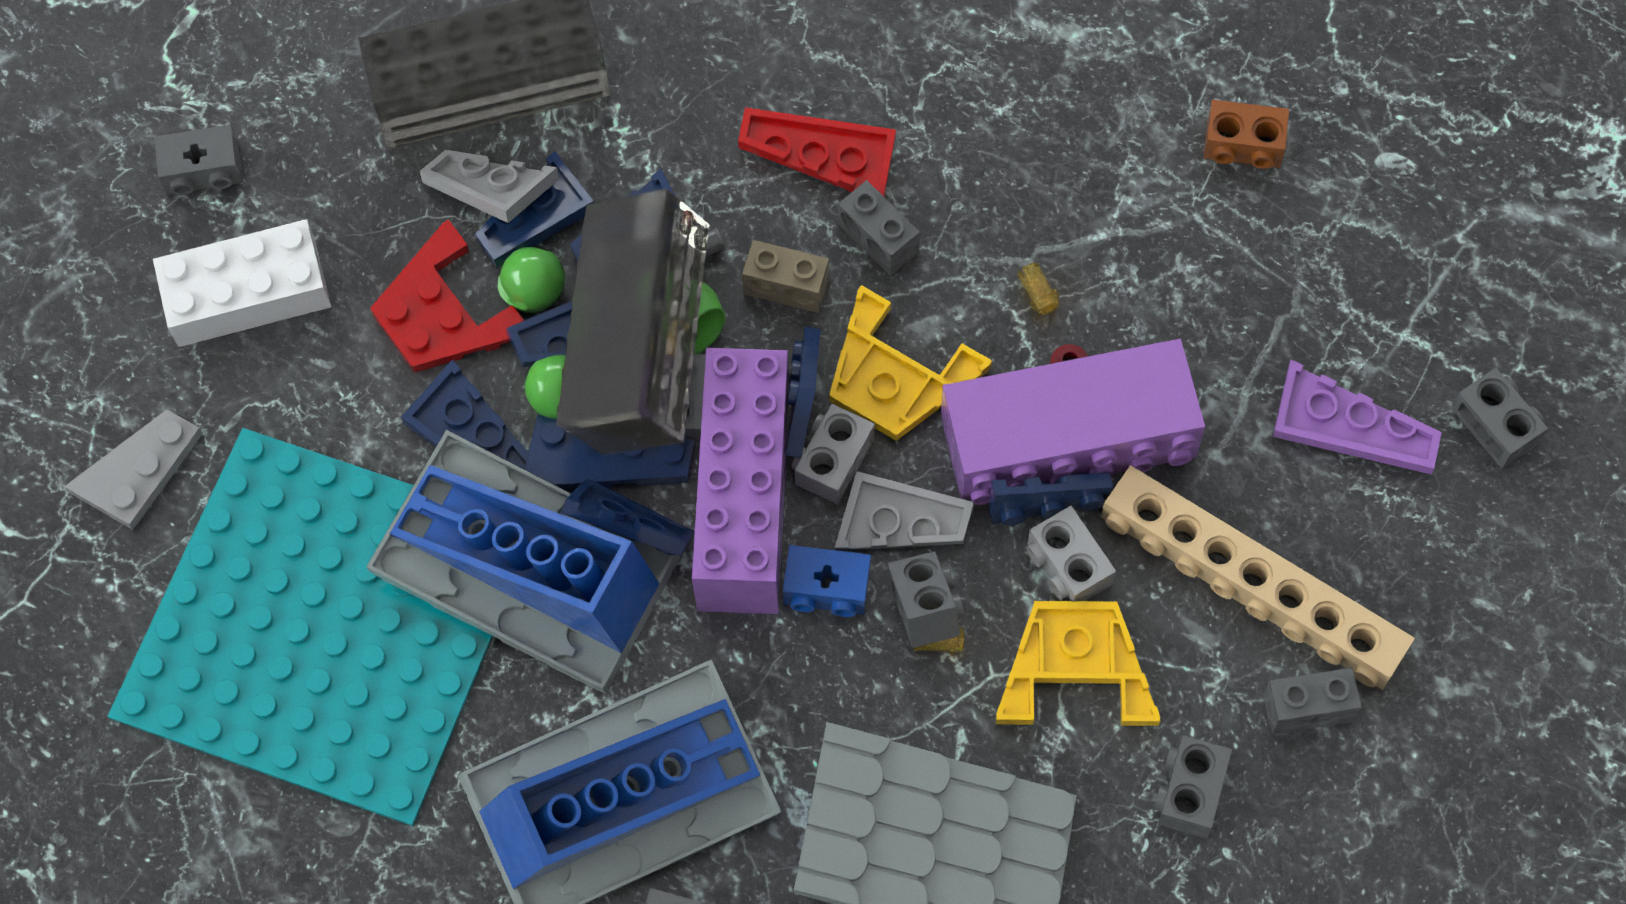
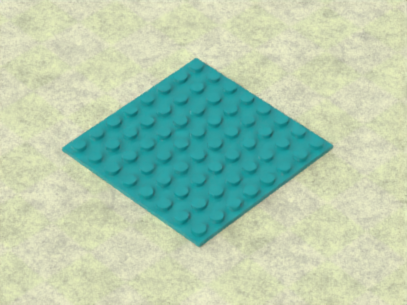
[107,428,493,827]

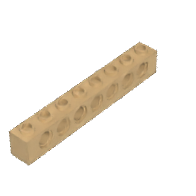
[1101,465,1415,690]

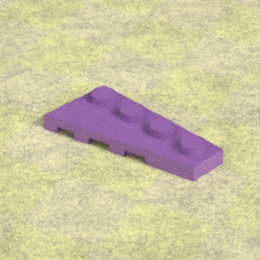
[1273,360,1442,474]

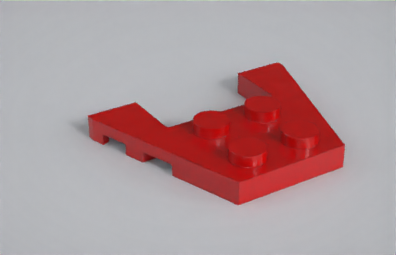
[370,219,524,373]

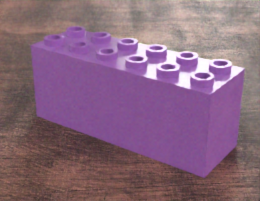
[941,339,1205,505]
[692,348,790,614]

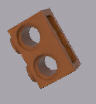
[1203,99,1289,169]

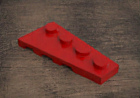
[738,107,896,197]

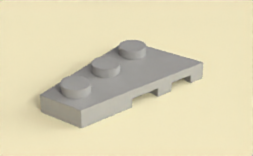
[420,150,559,223]
[64,410,203,530]
[835,471,974,551]

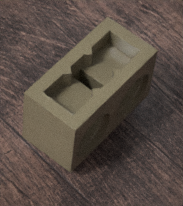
[742,240,830,313]

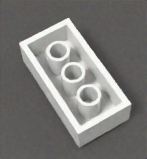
[153,219,331,347]

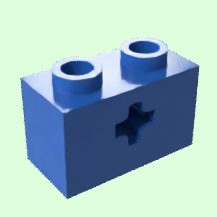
[783,545,871,617]

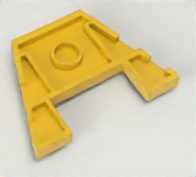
[829,285,992,441]
[996,601,1160,726]

